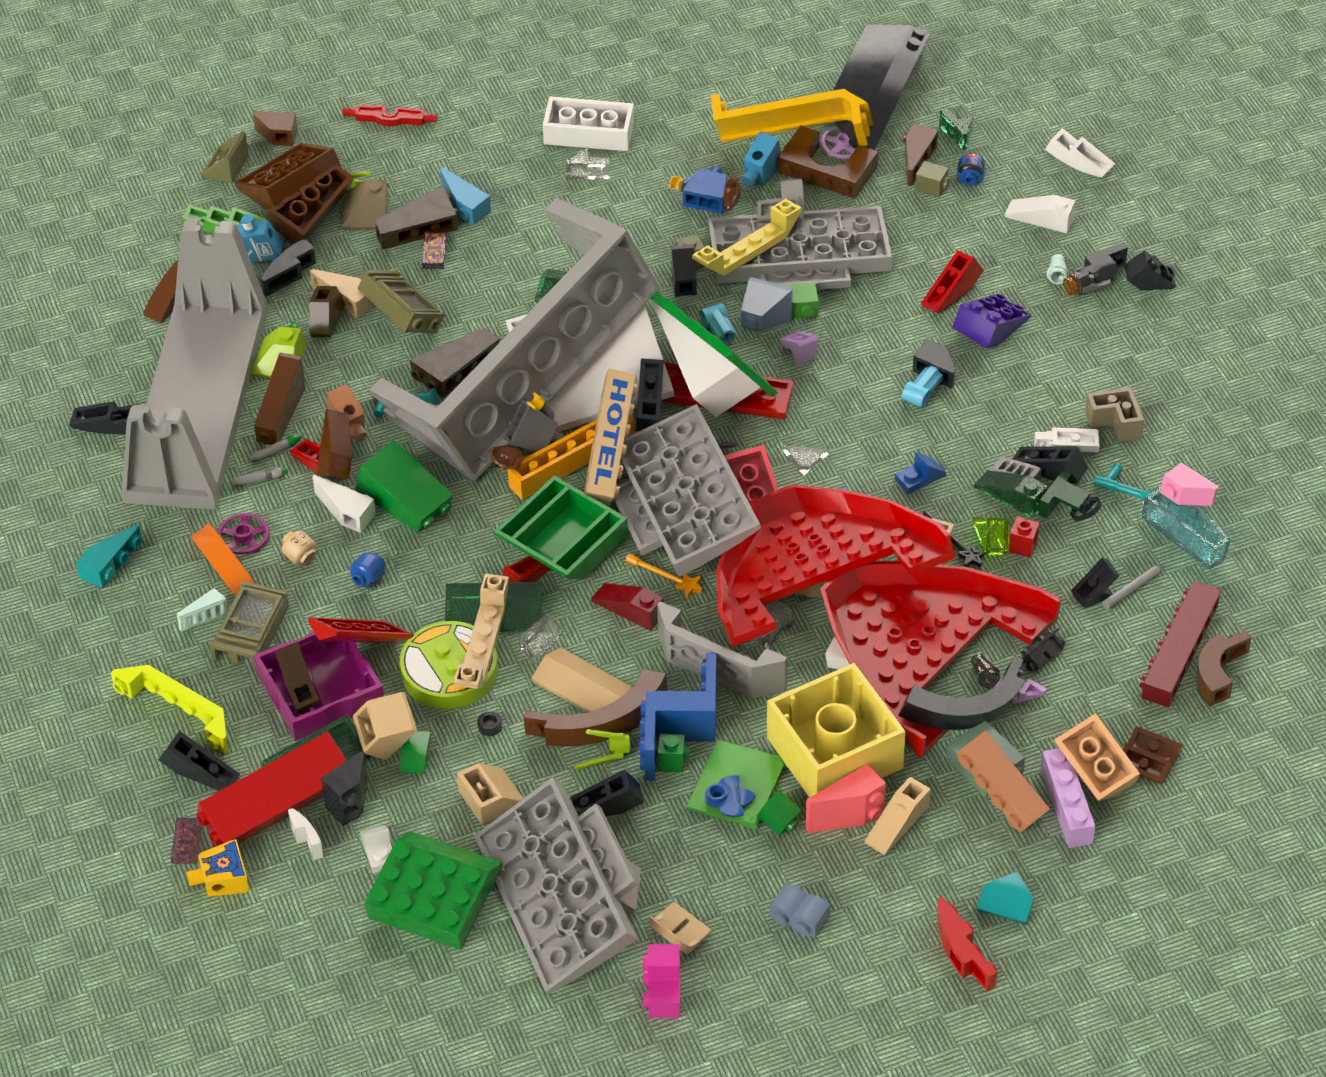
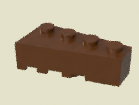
[266,164,354,244]

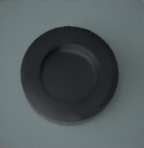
[477,711,502,736]

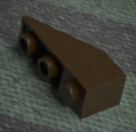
[275,642,324,715]

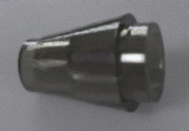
[971,654,1000,688]

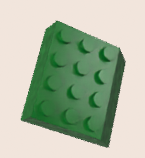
[494,475,628,579]
[364,831,503,950]

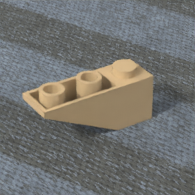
[865,777,931,855]

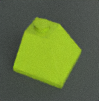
[251,326,307,378]

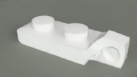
[1034,427,1099,452]

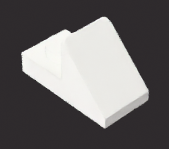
[360,825,392,873]

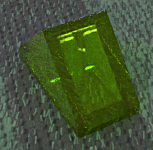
[972,517,1009,555]

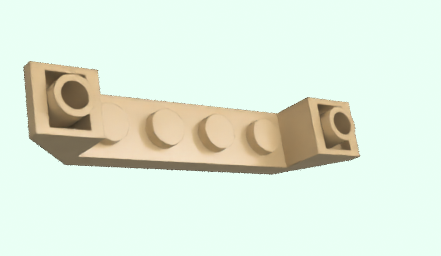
[453,573,509,689]

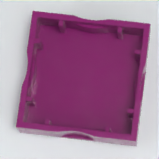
[253,631,384,741]

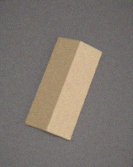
[531,647,632,712]

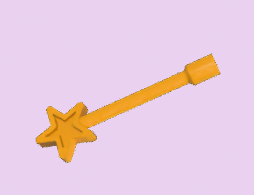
[626,553,702,598]

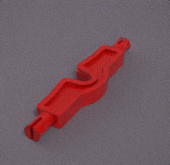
[342,105,438,126]

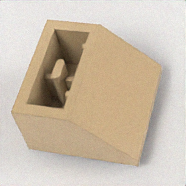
[353,692,417,761]
[457,763,524,826]

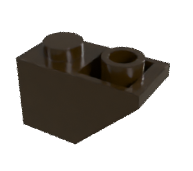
[309,286,346,337]

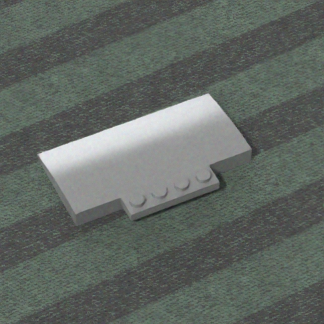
[708,206,892,291]
[614,404,761,577]
[474,777,639,994]

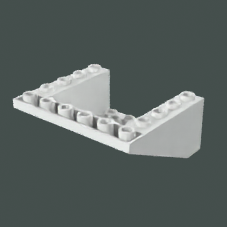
[506,304,674,432]

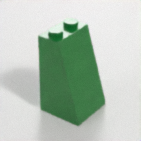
[355,440,453,533]

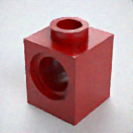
[1008,516,1040,558]

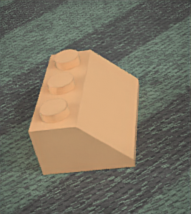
[1054,713,1140,801]

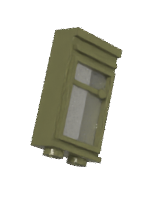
[357,270,445,333]
[210,581,289,671]

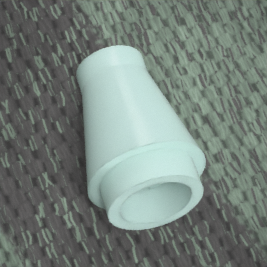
[1047,254,1069,285]

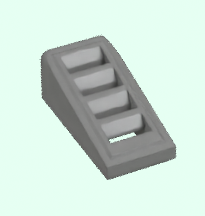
[757,196,804,223]
[989,457,1042,493]

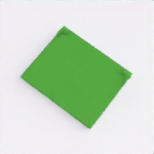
[686,740,786,829]

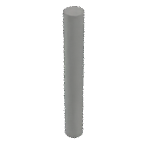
[1102,565,1160,609]

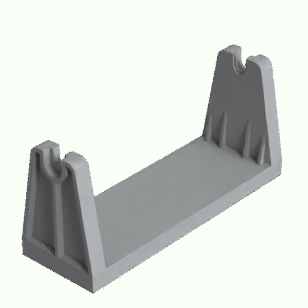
[369,198,660,482]
[122,219,267,510]

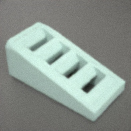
[177,588,228,632]

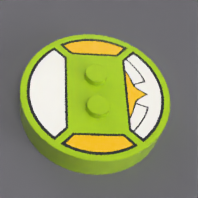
[400,621,498,709]

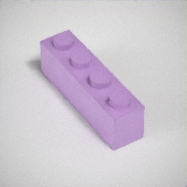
[1041,748,1095,848]

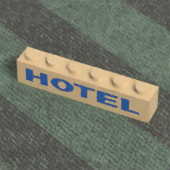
[584,368,638,507]

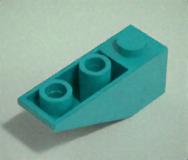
[76,524,143,588]

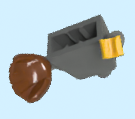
[489,392,563,470]

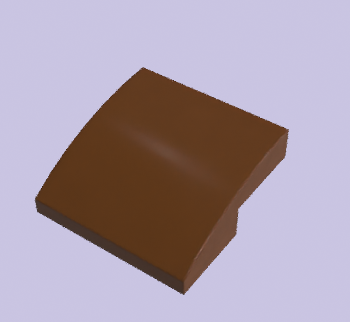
[1123,726,1182,784]

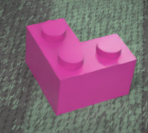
[643,944,680,1018]

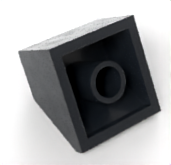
[321,751,368,826]

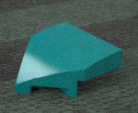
[977,871,1034,925]

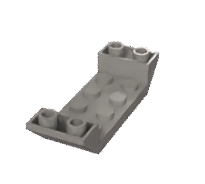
[657,602,788,699]

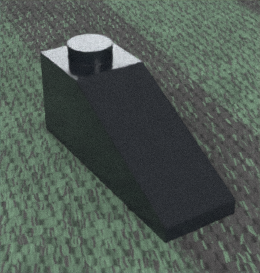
[635,358,664,432]
[1012,446,1088,483]
[158,731,240,791]
[570,769,644,817]

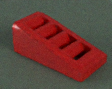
[290,439,321,473]
[503,556,551,593]

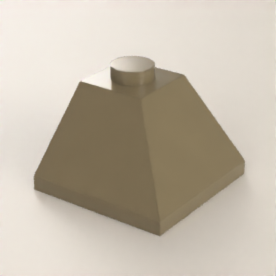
[342,179,389,230]

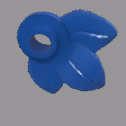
[705,775,755,817]

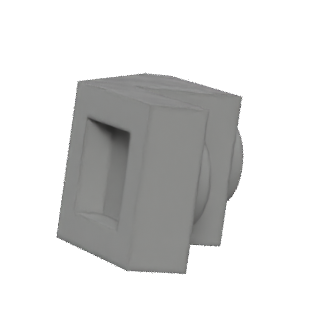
[781,178,804,203]

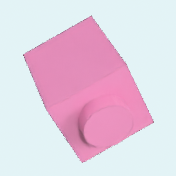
[1160,463,1219,506]

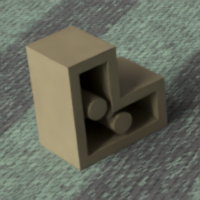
[1085,387,1144,442]

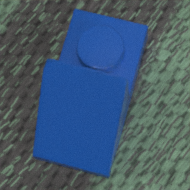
[895,452,946,494]

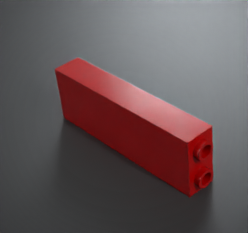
[196,731,347,847]

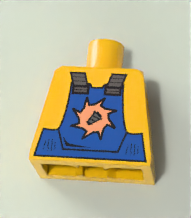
[186,839,249,896]

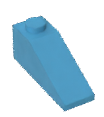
[440,167,491,225]

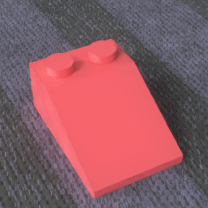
[724,445,779,503]
[806,764,886,833]

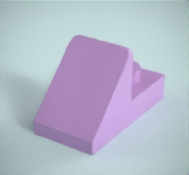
[779,331,818,365]

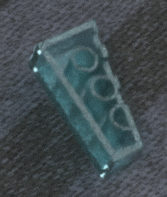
[1140,487,1231,570]

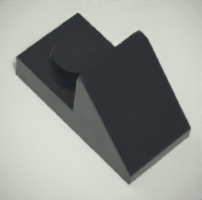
[1071,557,1120,608]

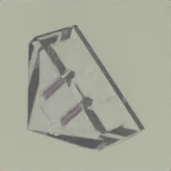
[783,445,830,475]
[519,614,564,664]

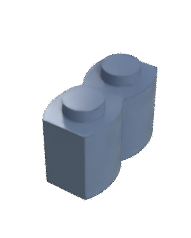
[770,884,831,937]

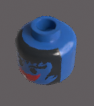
[957,153,986,185]
[350,552,385,588]

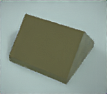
[201,131,249,183]

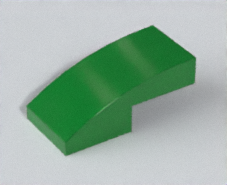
[399,731,431,774]

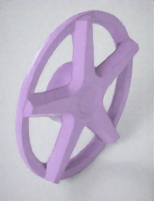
[821,126,855,159]

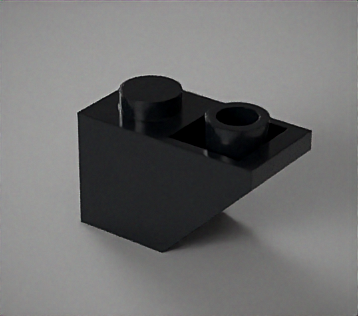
[671,245,697,297]
[1124,250,1176,291]

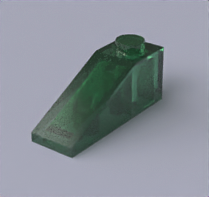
[974,470,1047,518]

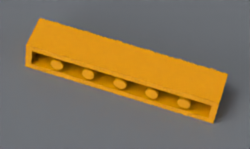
[508,417,635,500]

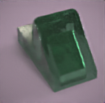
[939,108,973,151]

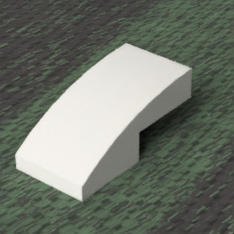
[288,808,324,860]

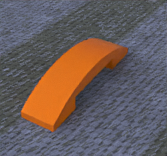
[190,523,255,597]

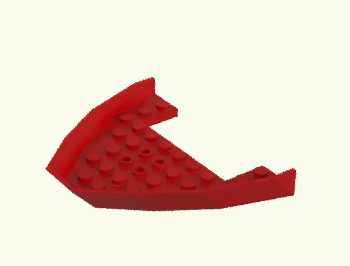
[716,484,955,647]
[820,561,1062,759]

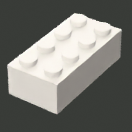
[543,97,634,151]

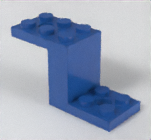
[639,653,717,781]

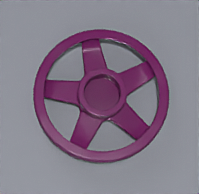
[217,513,270,554]

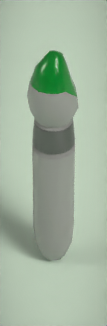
[232,467,288,485]

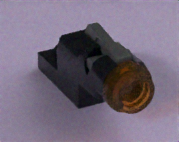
[1063,242,1128,295]

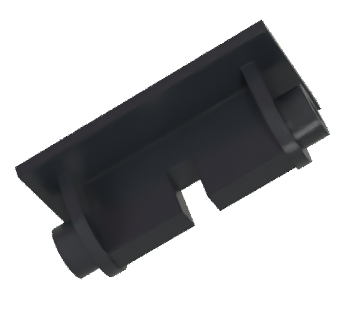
[1021,628,1065,672]

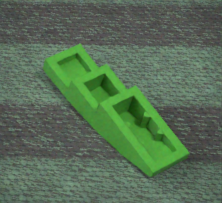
[181,204,266,233]

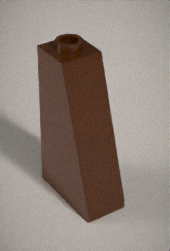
[254,352,306,445]

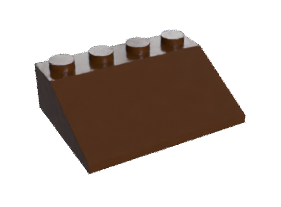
[234,143,342,210]

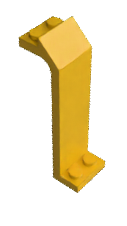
[711,89,874,146]

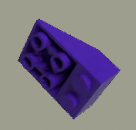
[952,294,1031,349]

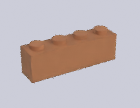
[956,730,1050,833]

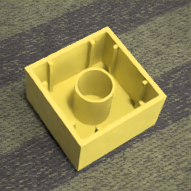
[767,663,905,798]

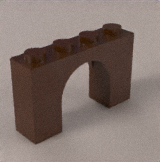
[778,125,878,199]

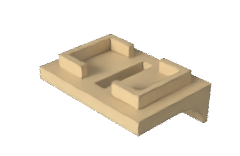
[649,902,712,955]

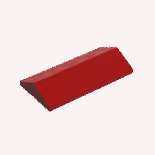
[308,617,414,644]

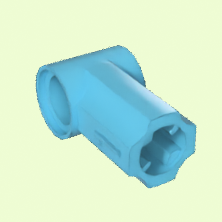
[700,303,736,345]
[902,366,942,409]

